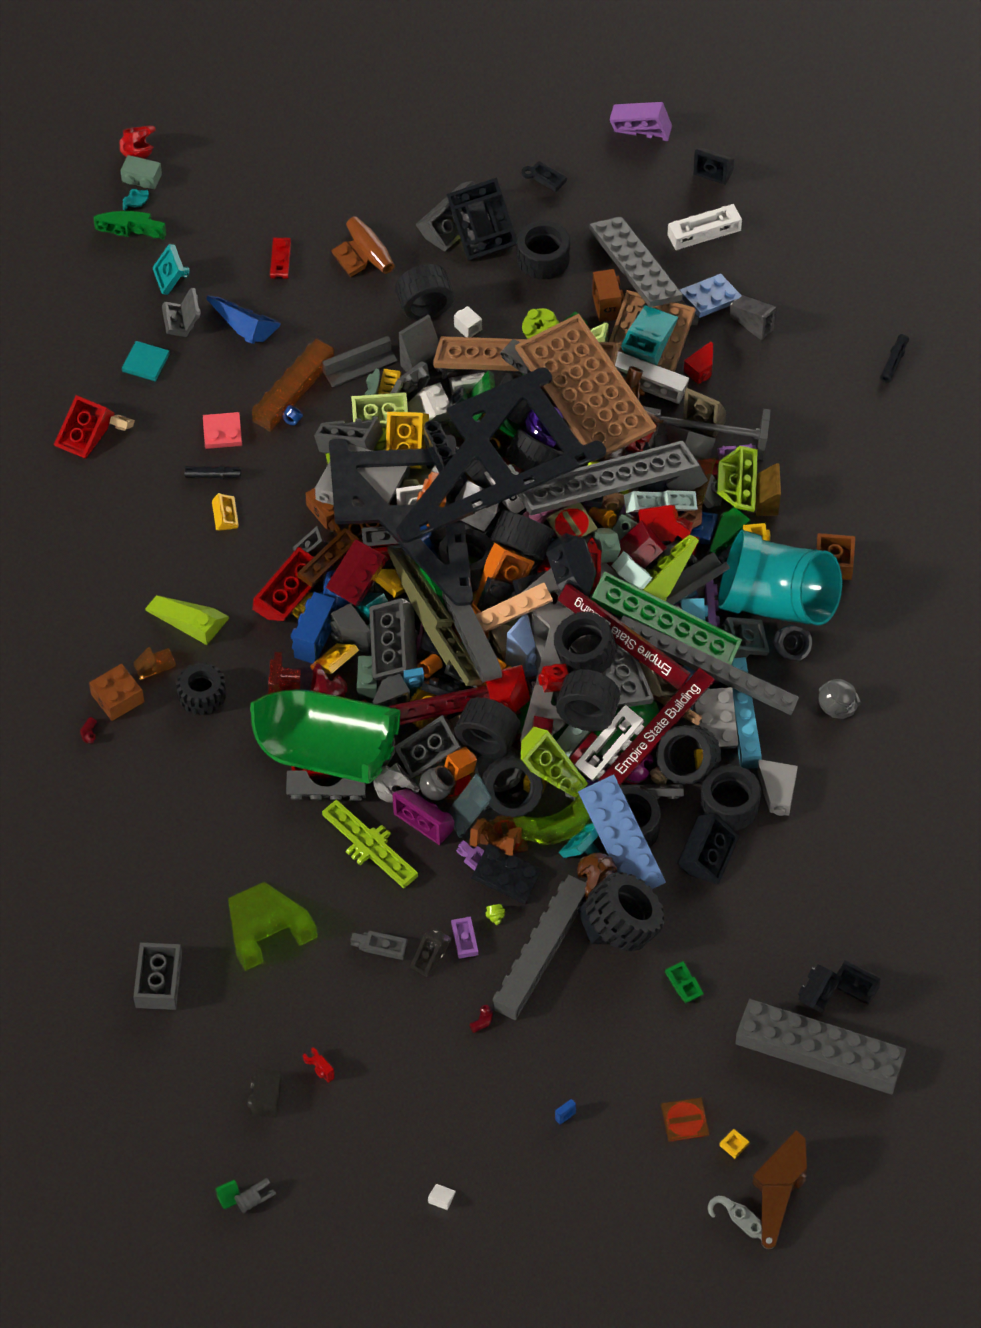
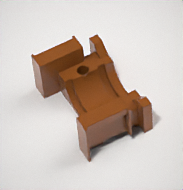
[469,818,522,856]

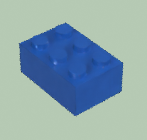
[291,592,336,663]

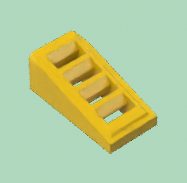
[378,369,401,394]

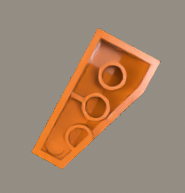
[474,543,535,606]

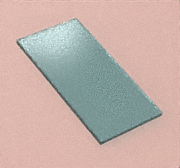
[447,773,491,838]

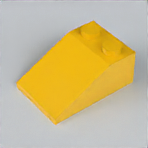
[386,412,429,469]

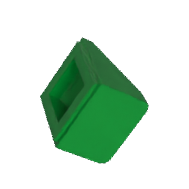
[216,1180,240,1209]

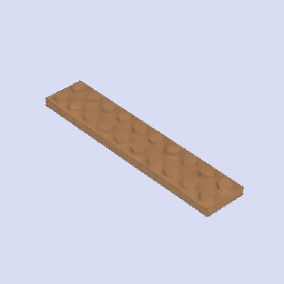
[433,336,619,371]

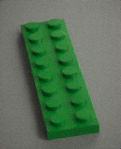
[591,571,742,665]

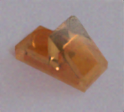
[133,647,176,679]

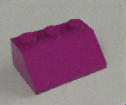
[393,788,454,845]

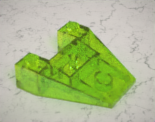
[228,882,317,971]

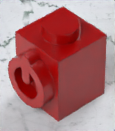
[538,664,569,693]

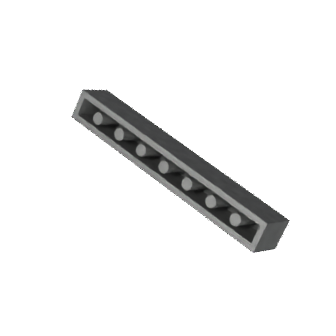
[493,875,586,1020]

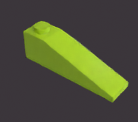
[521,727,588,798]

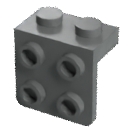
[162,288,201,337]

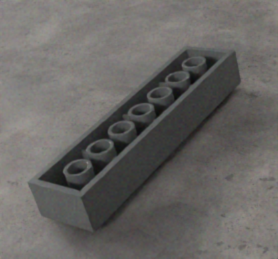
[735,999,906,1095]

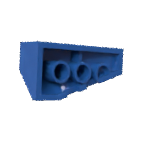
[206,296,281,344]

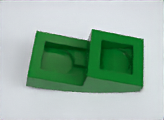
[665,961,704,1004]

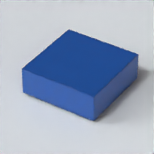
[555,1099,576,1124]

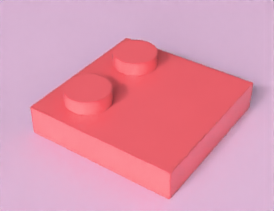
[203,412,242,449]

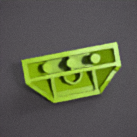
[717,446,758,512]

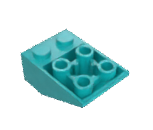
[621,305,678,365]

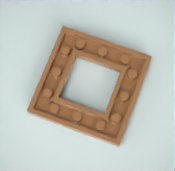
[609,290,696,372]

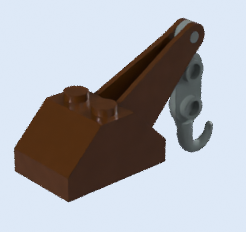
[708,1130,807,1250]

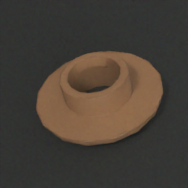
[599,492,625,511]

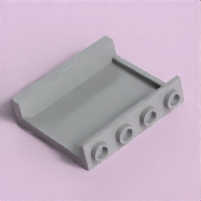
[315,444,410,507]

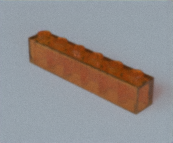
[252,339,334,432]

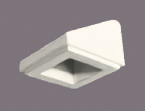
[428,1184,456,1210]

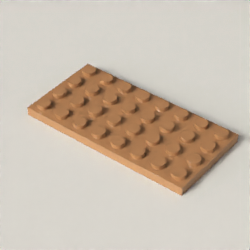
[515,314,657,462]

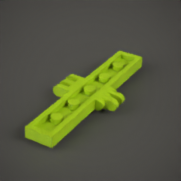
[322,800,418,889]

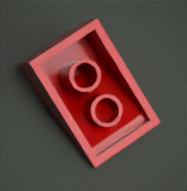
[54,395,115,459]

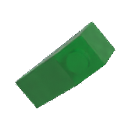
[709,507,750,555]

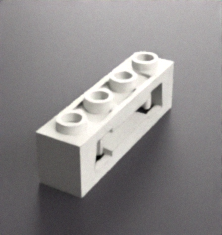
[668,204,742,250]
[575,705,644,782]

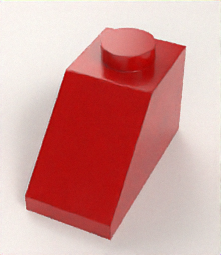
[684,342,713,384]

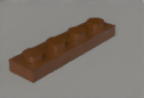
[297,528,360,587]

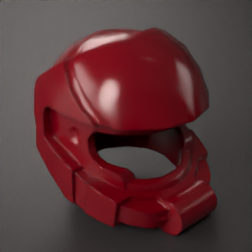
[311,663,348,698]

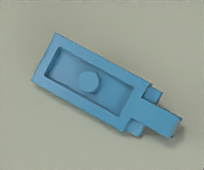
[403,667,424,697]

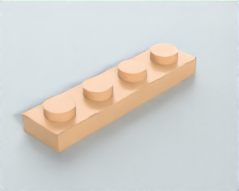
[476,583,553,633]

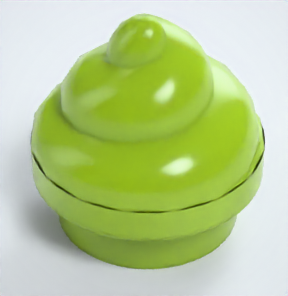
[485,904,505,925]

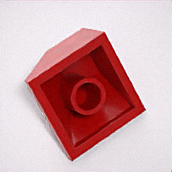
[486,665,531,713]

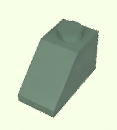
[591,528,621,563]

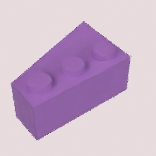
[610,102,672,141]

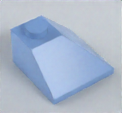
[505,614,537,671]

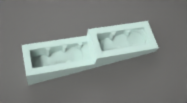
[624,490,698,513]

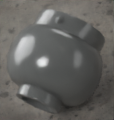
[419,766,455,801]

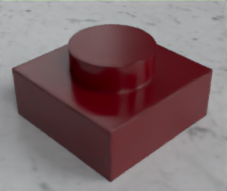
[532,716,554,735]

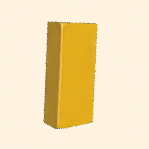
[212,493,239,530]

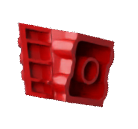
[638,505,693,542]

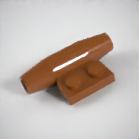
[331,216,395,277]

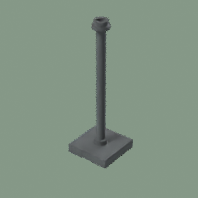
[654,408,771,461]

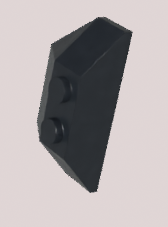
[546,533,596,598]

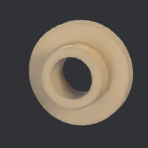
[650,766,667,784]

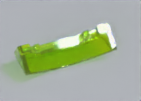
[513,787,590,845]

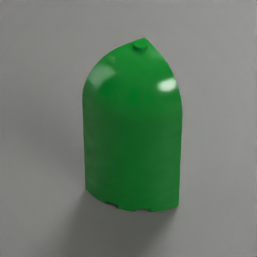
[250,690,400,784]

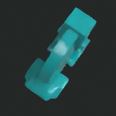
[122,189,149,211]

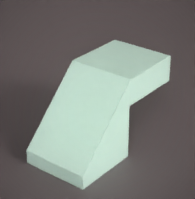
[612,551,652,590]

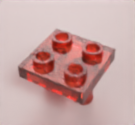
[268,652,301,694]

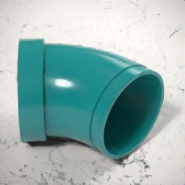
[718,530,842,625]

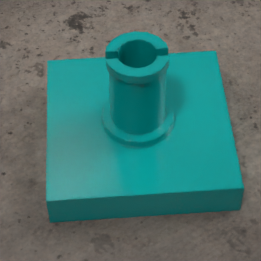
[152,244,190,295]
[559,823,602,858]

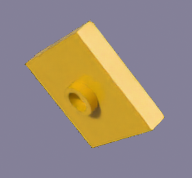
[310,643,359,674]

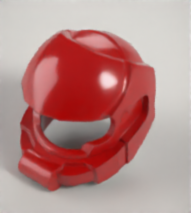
[119,126,156,159]

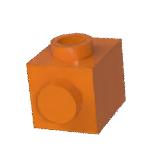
[444,746,477,781]

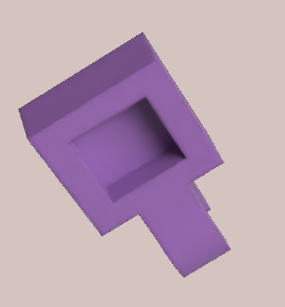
[456,841,484,871]

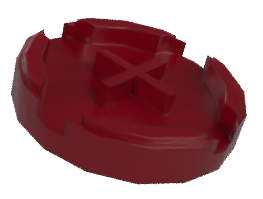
[569,731,597,765]

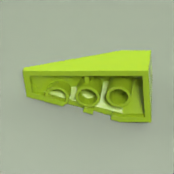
[643,535,699,601]
[145,595,229,645]

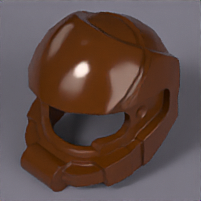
[577,853,617,900]

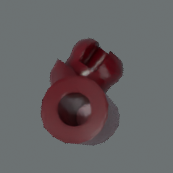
[80,717,97,744]
[469,1005,493,1033]

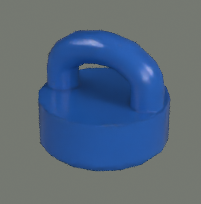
[283,405,303,426]

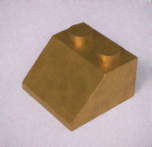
[755,464,781,516]

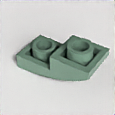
[365,368,380,395]

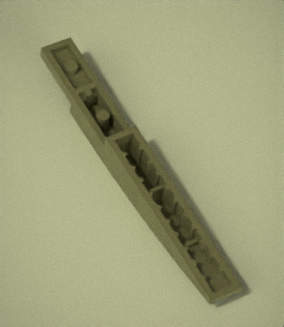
[387,545,484,686]

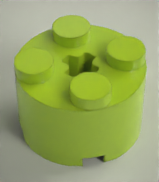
[522,308,559,339]

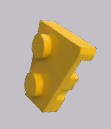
[375,569,406,598]

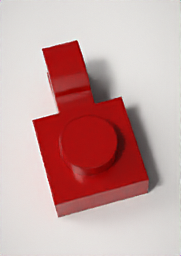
[303,1047,335,1083]

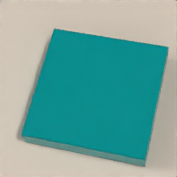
[122,341,170,381]

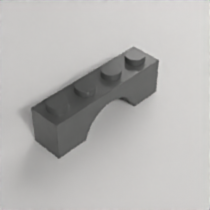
[286,771,366,801]

